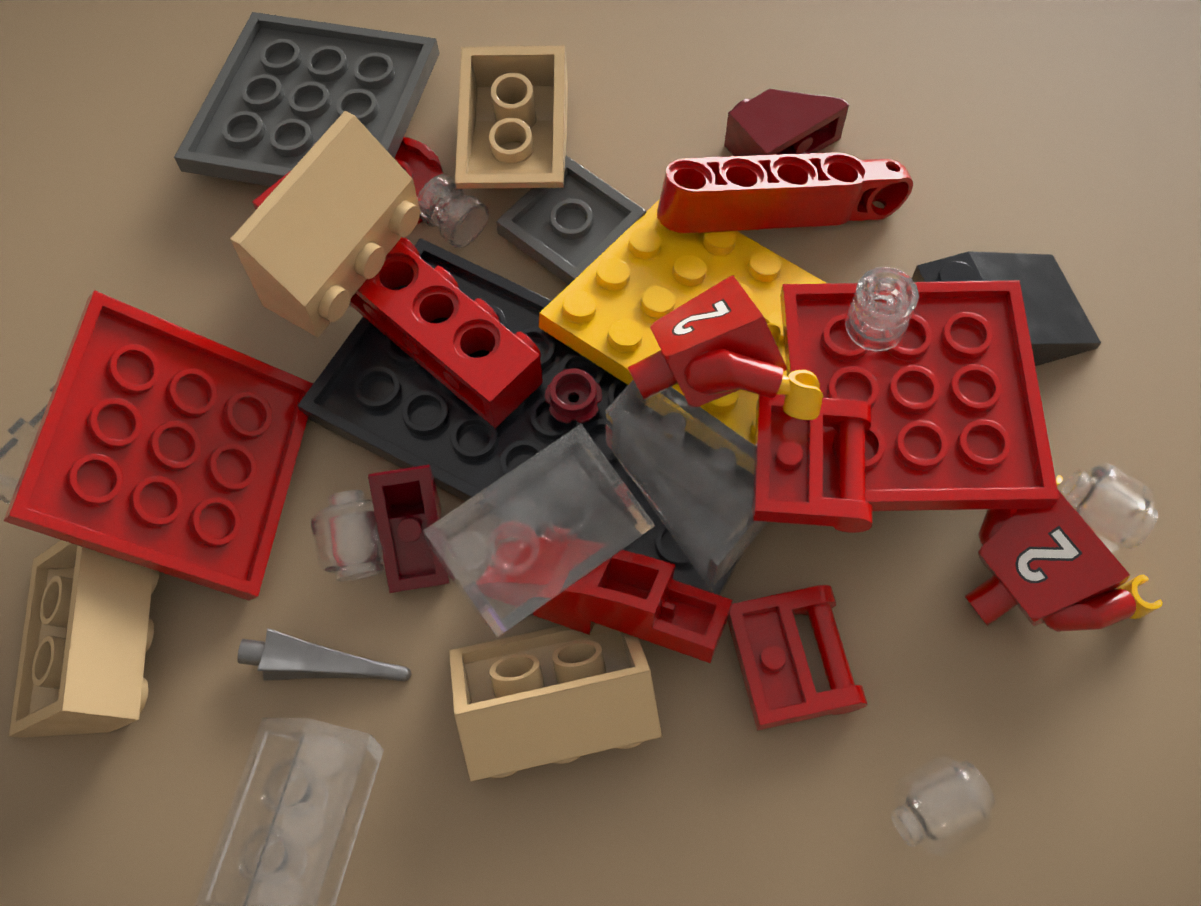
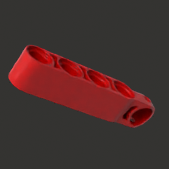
[657,153,913,233]

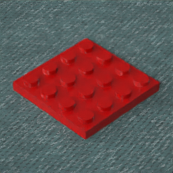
[780,280,1059,511]
[3,290,314,601]

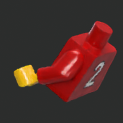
[628,275,823,420]
[964,475,1163,632]

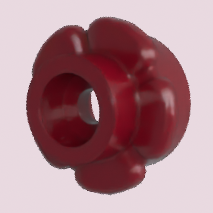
[545,368,602,424]

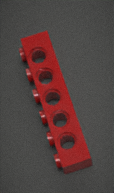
[252,172,543,428]

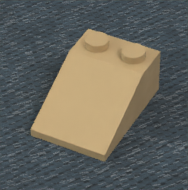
[455,46,568,189]

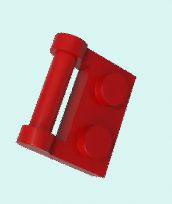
[753,394,872,533]
[727,585,868,731]

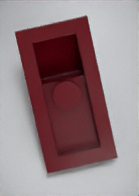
[368,464,450,593]

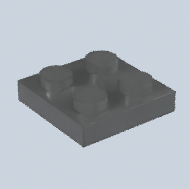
[496,155,646,285]

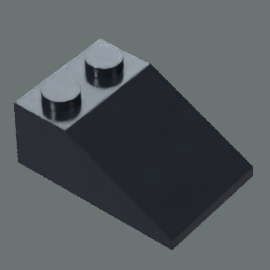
[910,251,1101,366]

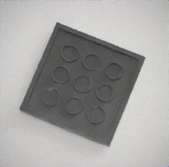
[174,12,440,187]

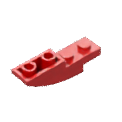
[476,540,733,664]

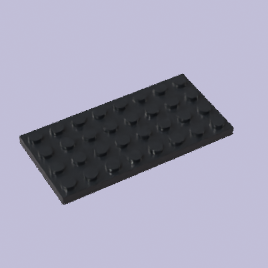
[297,238,761,596]

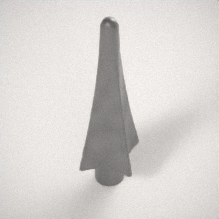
[237,628,411,681]

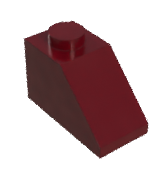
[724,89,849,156]

